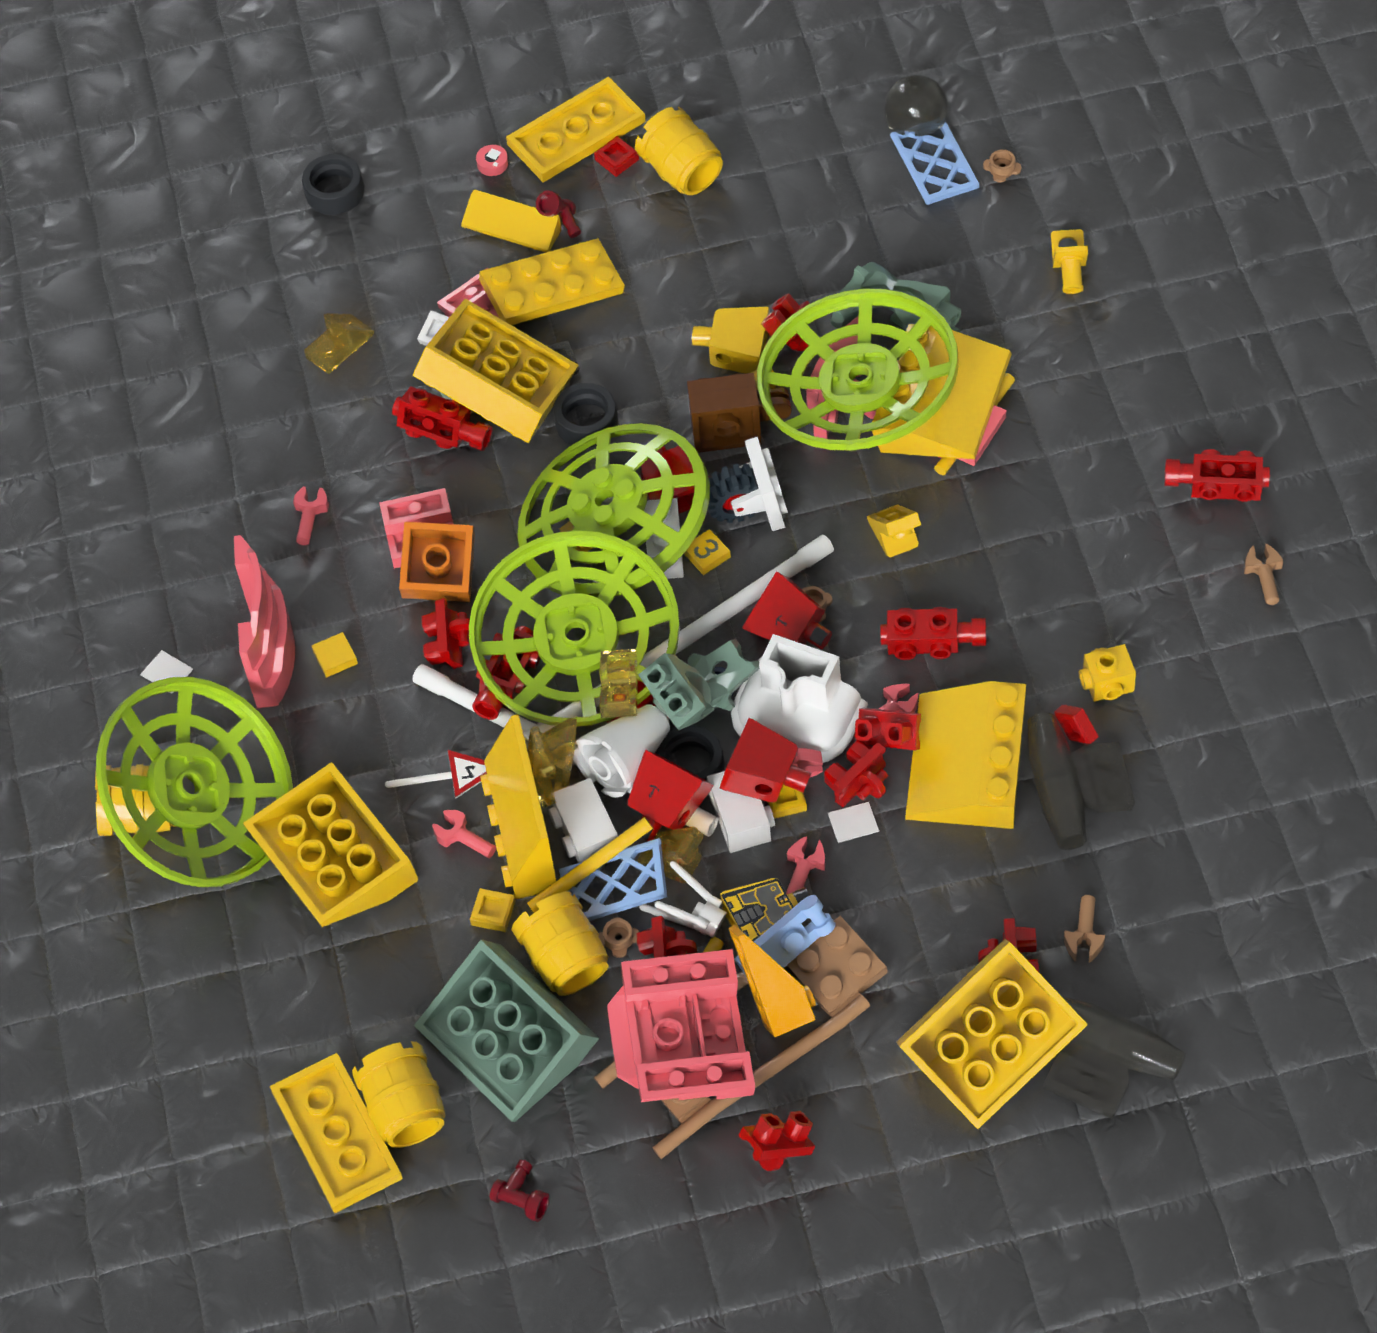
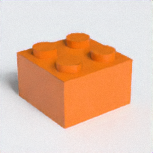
[399,522,475,602]

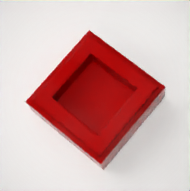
[594,136,639,177]
[1054,705,1099,744]

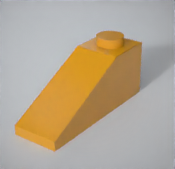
[728,925,816,1037]

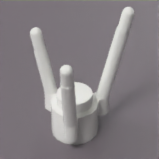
[639,861,727,938]

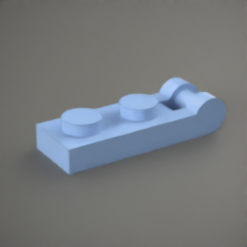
[734,895,836,976]

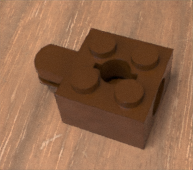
[687,373,792,453]

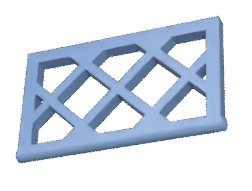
[890,116,979,205]
[559,838,667,921]

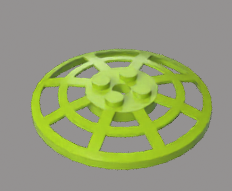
[757,289,959,451]
[518,423,710,598]
[469,530,680,727]
[96,677,293,887]

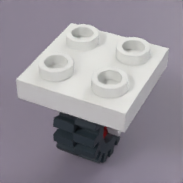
[708,437,788,531]

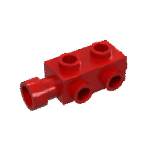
[392,386,493,451]
[1164,449,1270,502]
[880,607,986,660]
[472,626,541,720]

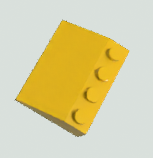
[413,298,579,443]
[872,324,1012,459]
[905,681,1026,829]
[480,714,556,899]
[243,762,418,927]
[896,939,1088,1129]

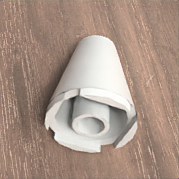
[573,704,670,798]

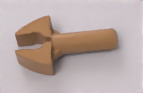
[1244,544,1283,605]
[1064,895,1105,963]

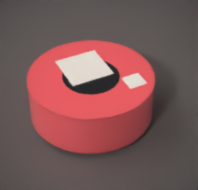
[476,145,508,176]

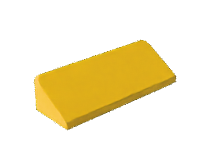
[461,190,562,253]

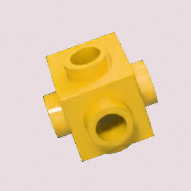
[1079,644,1136,702]

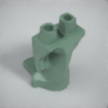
[831,262,961,333]
[638,639,760,730]

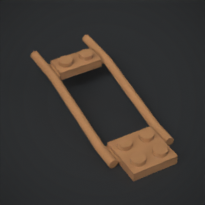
[594,916,888,1159]

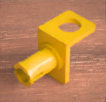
[1051,229,1088,294]

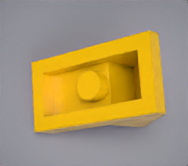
[867,504,921,557]

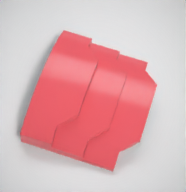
[234,535,295,709]
[607,949,755,1102]

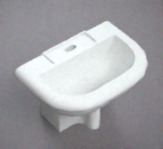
[731,634,868,763]

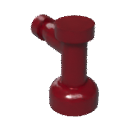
[536,190,581,238]
[489,1160,549,1222]

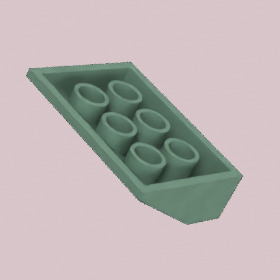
[414,940,599,1122]

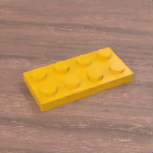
[506,77,646,183]
[479,238,625,325]
[270,1053,403,1214]

